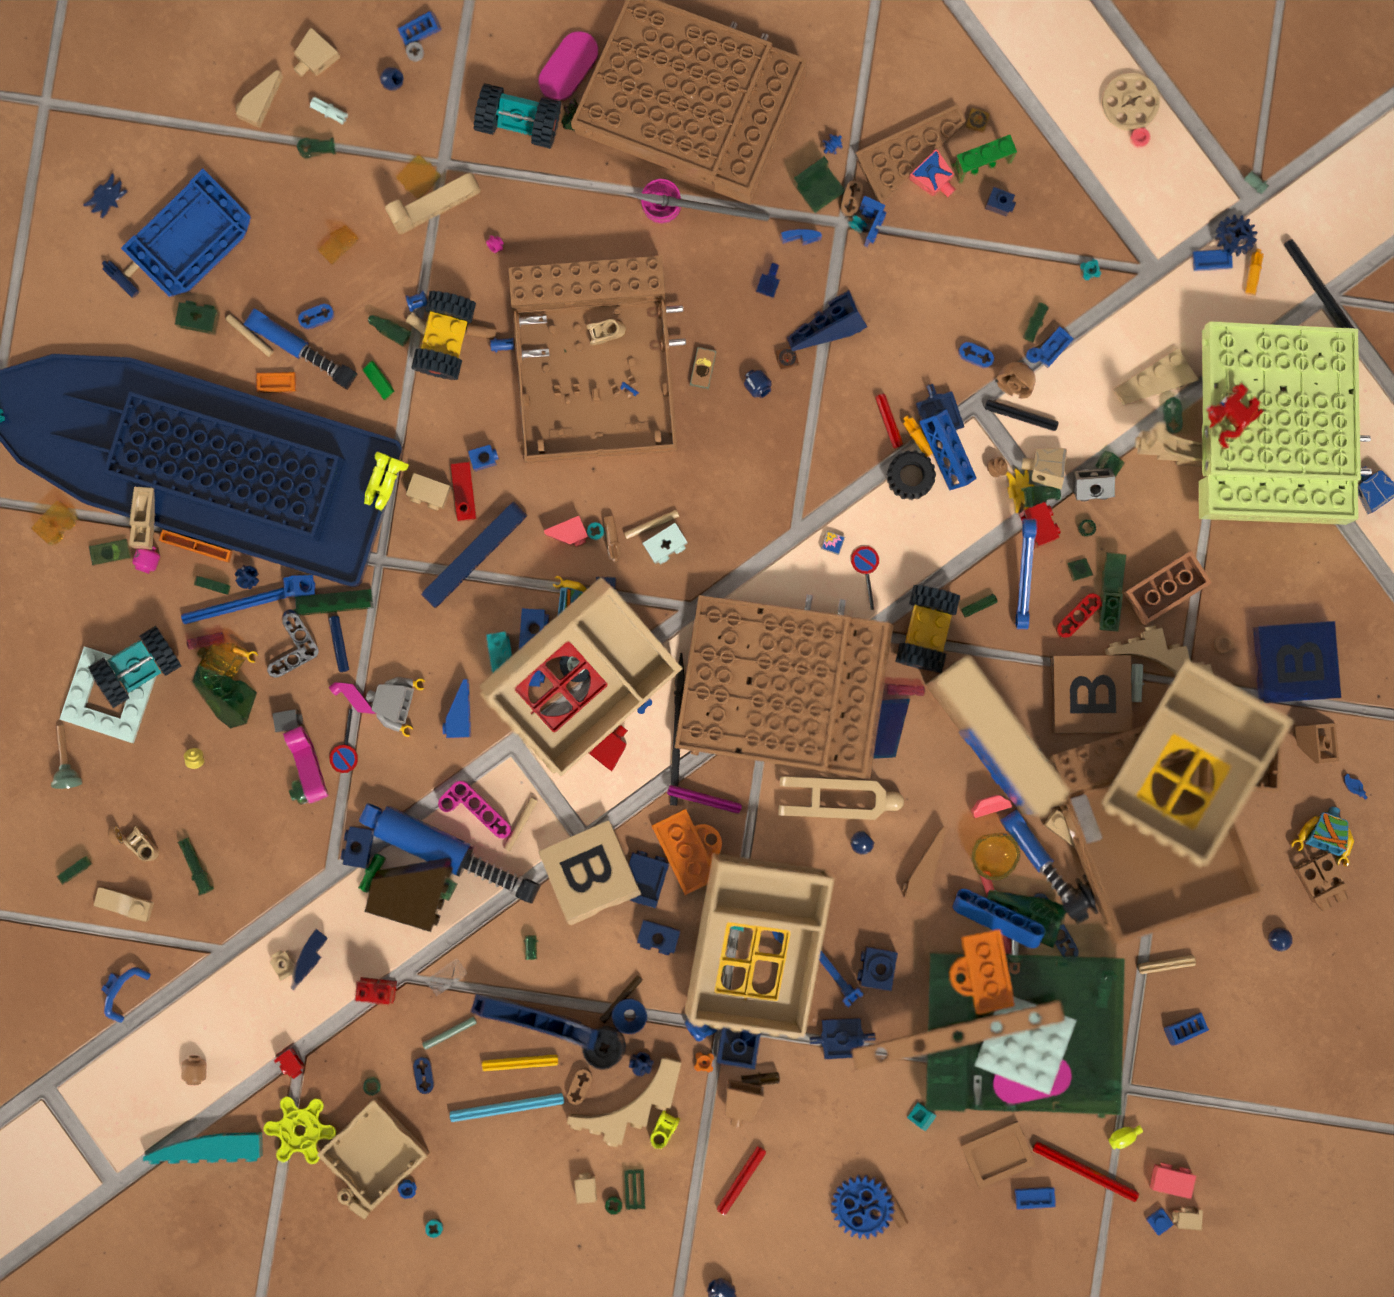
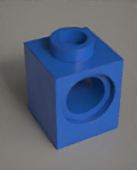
[468,445,499,472]
[283,575,315,597]

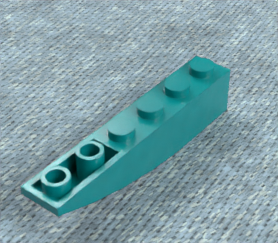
[143,1132,263,1164]

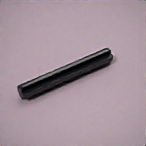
[985,400,1059,431]

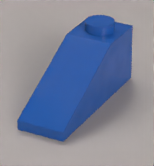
[443,679,471,738]

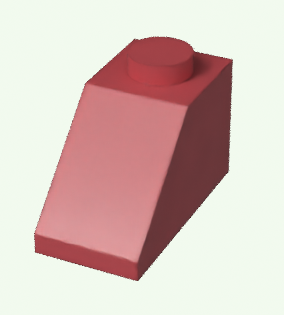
[544,516,589,547]

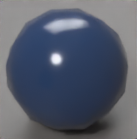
[380,66,404,91]
[850,831,875,855]
[1268,927,1293,952]

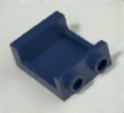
[629,850,669,909]

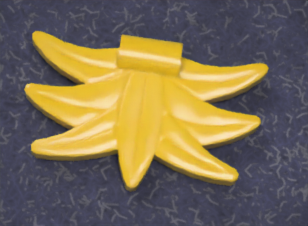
[1006,469,1037,514]

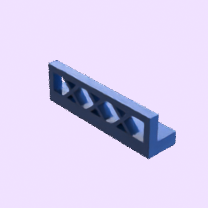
[919,409,977,491]

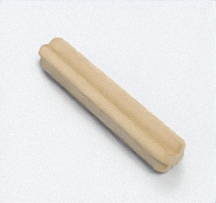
[1138,955,1196,974]

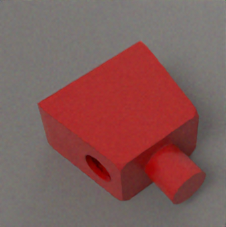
[588,725,628,772]

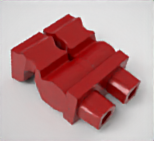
[354,977,397,1005]

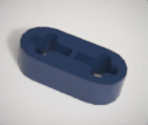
[413,1056,434,1094]

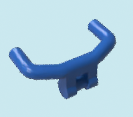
[101,967,151,1023]

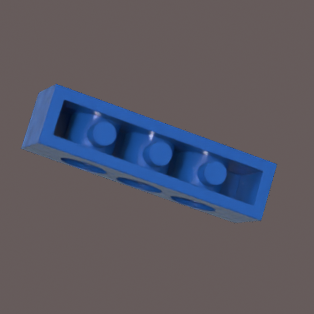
[519,608,549,687]

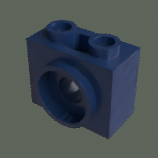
[857,946,898,991]

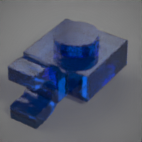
[756,263,780,299]

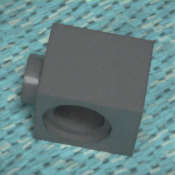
[272,710,303,733]

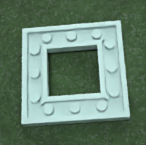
[60,646,156,743]

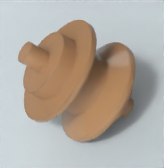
[988,457,1008,478]

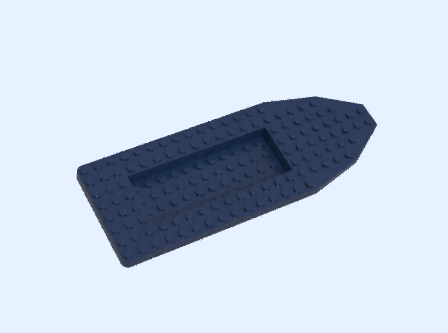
[0,354,403,587]

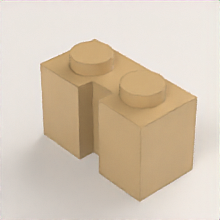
[406,473,451,511]

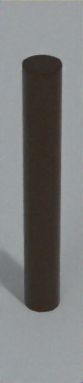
[599,975,643,1024]

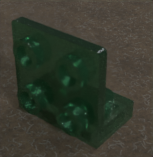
[793,156,845,213]

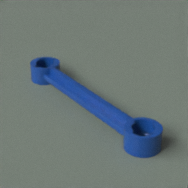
[1015,519,1037,630]

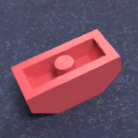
[971,795,1012,818]

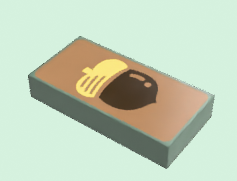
[690,348,716,389]

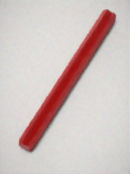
[1033,1142,1139,1202]

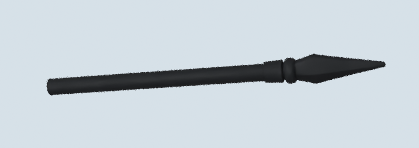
[670,653,685,806]

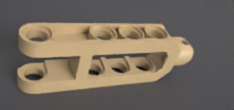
[778,777,904,820]

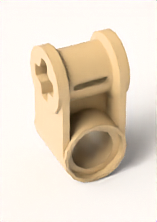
[587,319,626,345]
[122,826,159,861]

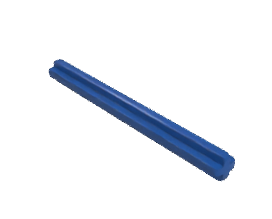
[181,587,288,624]

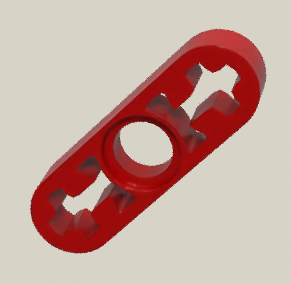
[1056,593,1101,638]

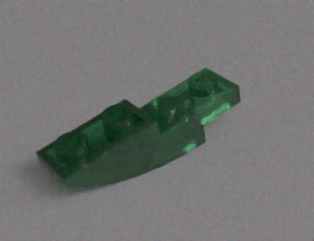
[1099,552,1126,632]

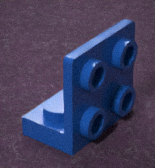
[859,196,887,247]

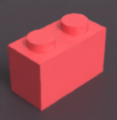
[1150,1162,1196,1199]

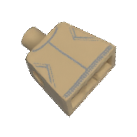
[1021,448,1067,489]

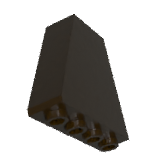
[364,858,453,932]

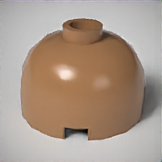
[996,362,1036,399]

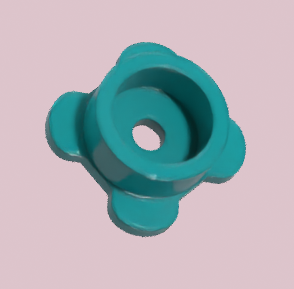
[1080,259,1101,281]

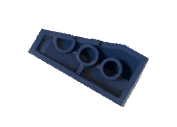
[787,290,868,351]

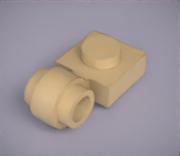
[337,1188,370,1220]

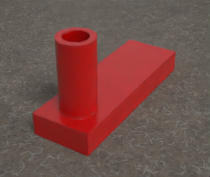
[451,462,477,522]

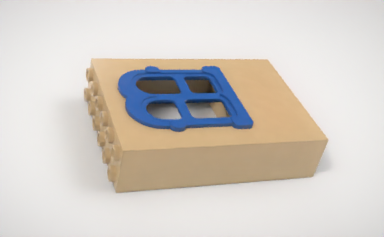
[925,657,1069,816]

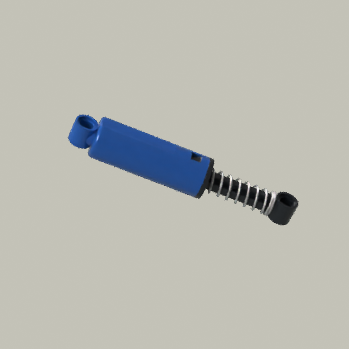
[359,803,541,904]

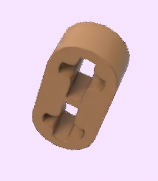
[841,180,863,217]
[567,1068,592,1105]

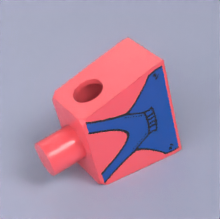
[909,149,956,197]

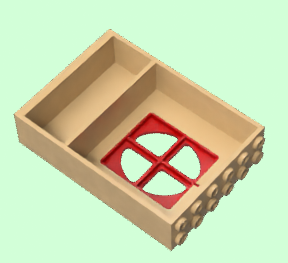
[479,577,683,777]

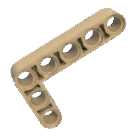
[385,173,481,234]

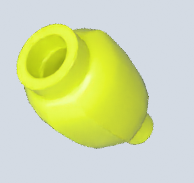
[1108,1125,1143,1150]

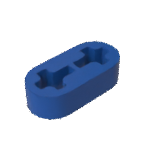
[298,304,334,329]
[959,342,994,368]

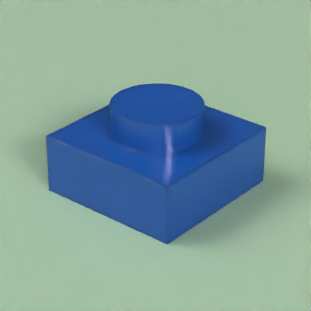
[1146,1208,1174,1236]

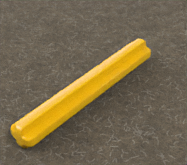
[482,1055,559,1071]

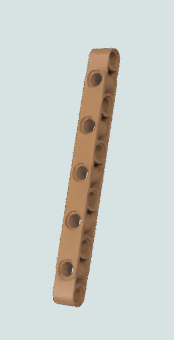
[851,1001,1065,1069]

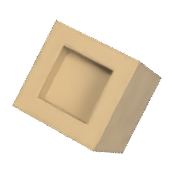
[575,1173,597,1204]

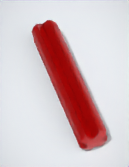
[875,394,903,449]

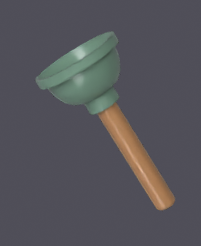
[51,725,83,789]

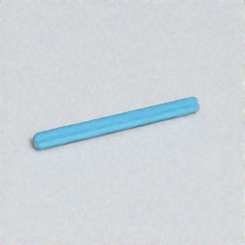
[449,1093,564,1122]

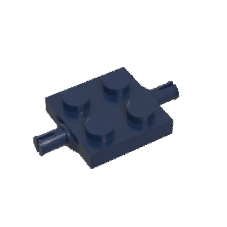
[916,383,965,431]
[809,1018,876,1059]

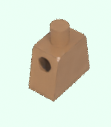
[726,1079,764,1128]

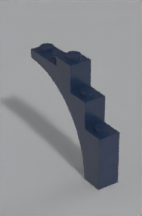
[471,994,598,1050]

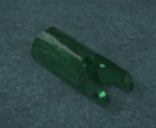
[368,315,411,347]

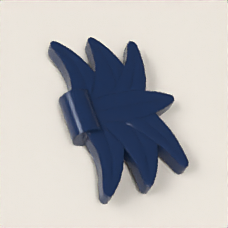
[83,174,128,218]

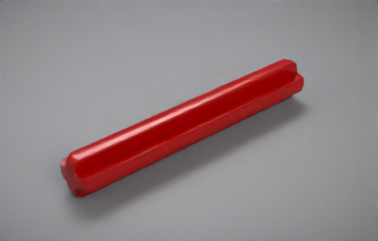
[717,1146,766,1215]

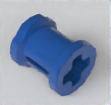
[406,290,427,312]

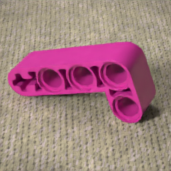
[283,726,329,804]
[438,781,512,838]

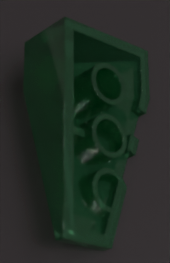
[987,890,1067,948]

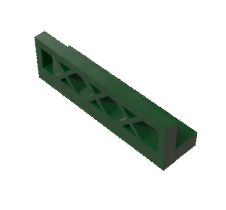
[294,589,374,616]

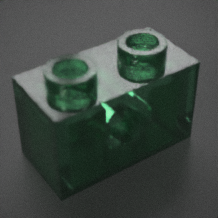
[174,300,220,335]

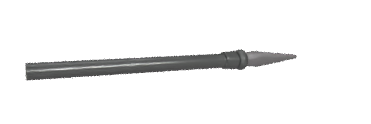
[626,193,769,221]

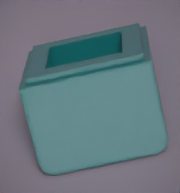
[907,1102,937,1131]

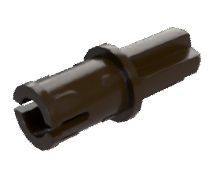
[741,1072,780,1087]

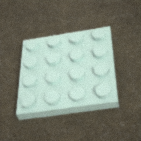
[975,997,1076,1094]

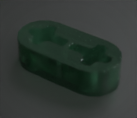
[1163,397,1183,434]
[194,576,231,595]
[57,856,92,885]

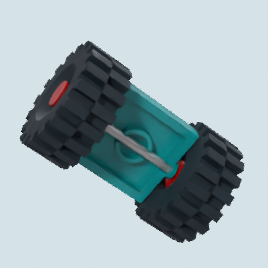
[473,83,561,149]
[87,626,182,708]

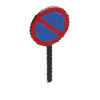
[851,546,879,610]
[329,709,358,773]

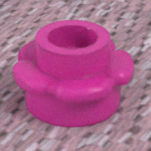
[486,235,504,253]

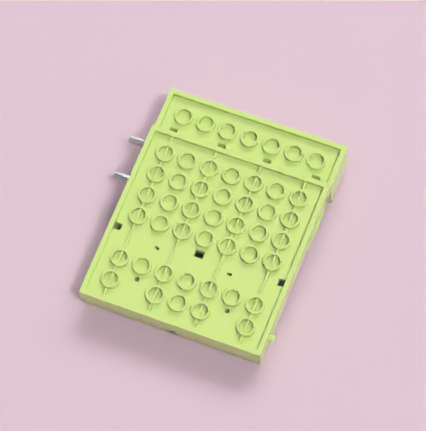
[1199,322,1372,525]

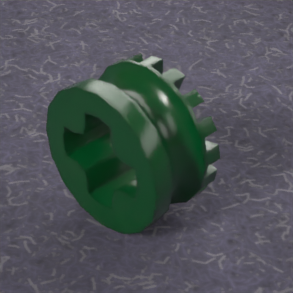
[605,1196,623,1215]

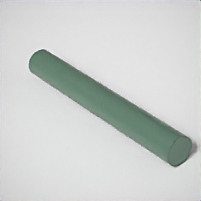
[422,1016,477,1050]

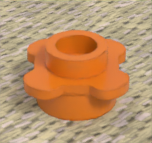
[694,1052,714,1073]

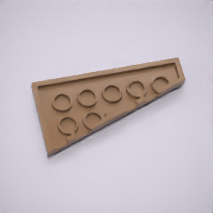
[855,104,966,203]

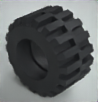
[887,450,936,500]

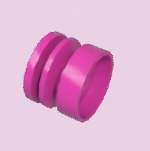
[641,179,681,224]

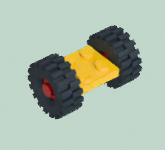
[411,291,476,380]
[895,585,960,673]

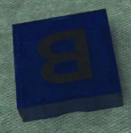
[1253,621,1341,704]

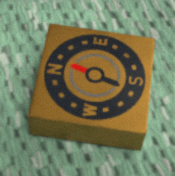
[966,108,990,133]

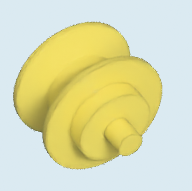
[184,748,204,769]

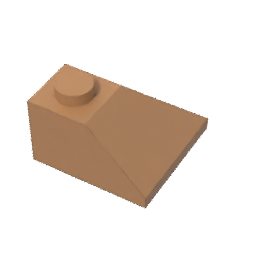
[1295,723,1339,764]

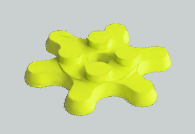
[264,1097,336,1164]

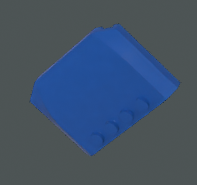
[121,169,251,297]

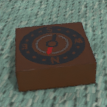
[776,347,799,370]

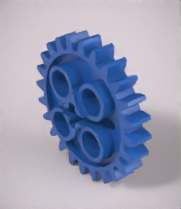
[831,1175,895,1239]

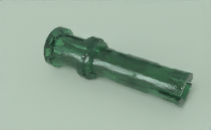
[178,838,215,896]

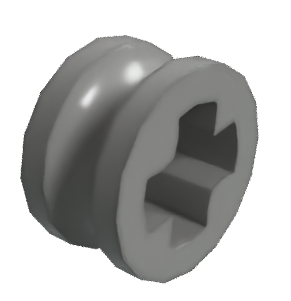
[406,42,424,62]

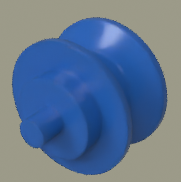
[823,134,843,155]

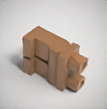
[1293,852,1348,911]

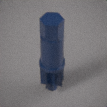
[102,260,140,298]

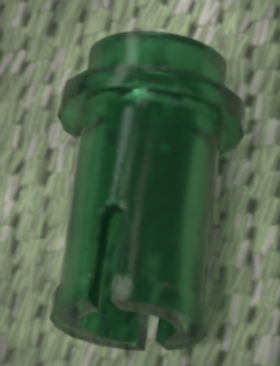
[523,935,539,960]

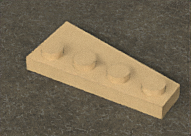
[1113,349,1199,406]

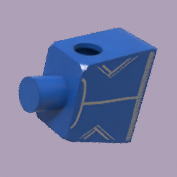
[1358,466,1394,514]

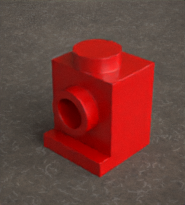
[273,1047,305,1079]

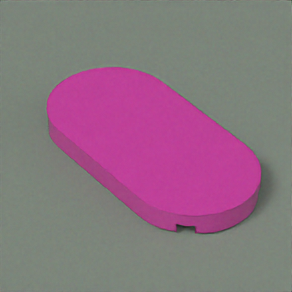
[539,31,598,101]
[993,1059,1071,1104]

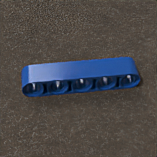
[952,889,1045,948]

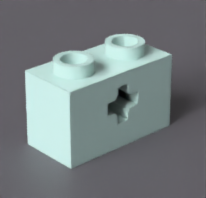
[643,523,687,565]

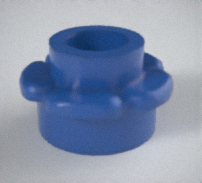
[398,1179,417,1199]

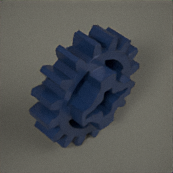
[1215,214,1258,257]

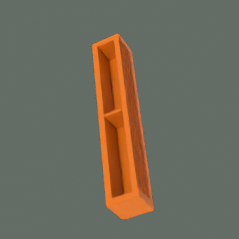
[159,530,233,563]

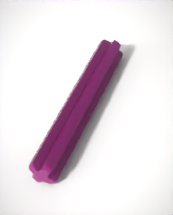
[667,785,742,814]

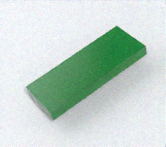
[362,361,395,400]

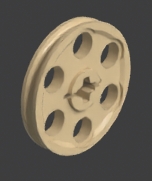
[1102,73,1160,131]

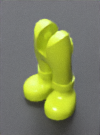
[364,451,409,510]

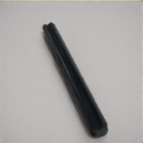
[1284,239,1355,329]

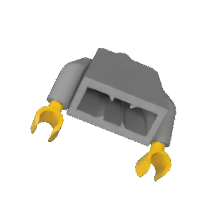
[366,677,425,737]

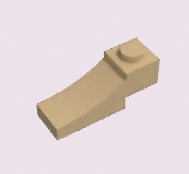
[93,887,154,922]

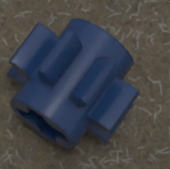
[234,565,259,590]
[628,1052,654,1076]

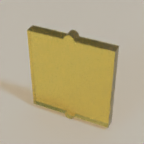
[396,154,441,199]

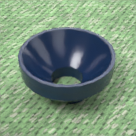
[612,999,647,1034]

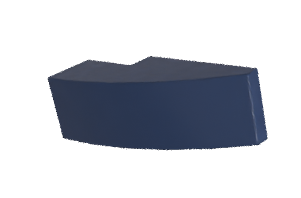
[291,928,328,991]

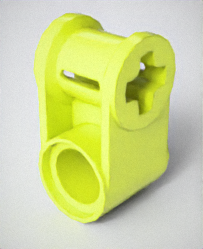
[650,1110,681,1149]

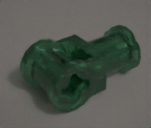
[297,137,336,159]
[1021,485,1061,507]

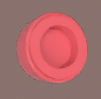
[1130,127,1150,148]

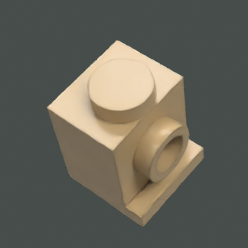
[269,950,296,981]
[1172,1206,1203,1230]

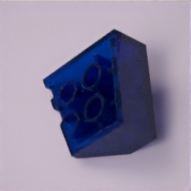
[873,699,910,759]

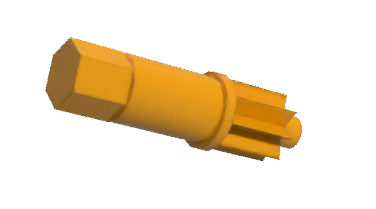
[1245,249,1264,295]
[903,416,933,457]

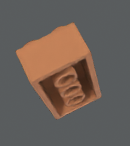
[1123,551,1212,625]

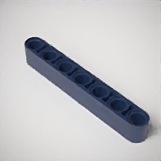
[421,502,528,608]

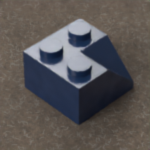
[716,1027,761,1070]

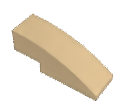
[129,487,155,550]

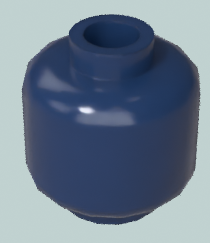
[744,370,772,398]
[707,1278,736,1297]

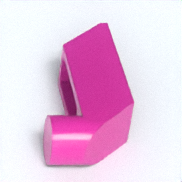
[329,682,376,714]

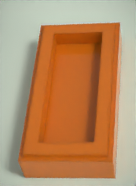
[257,372,296,393]

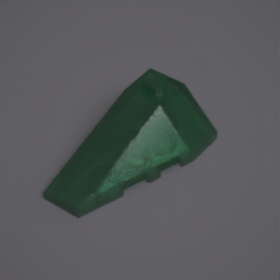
[191,665,257,729]

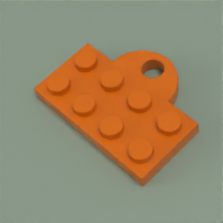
[652,809,722,895]
[949,929,1015,1015]

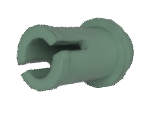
[1244,171,1269,194]

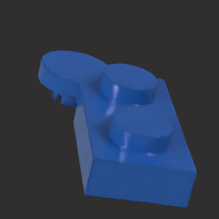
[1026,327,1074,368]

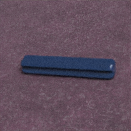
[329,616,349,672]

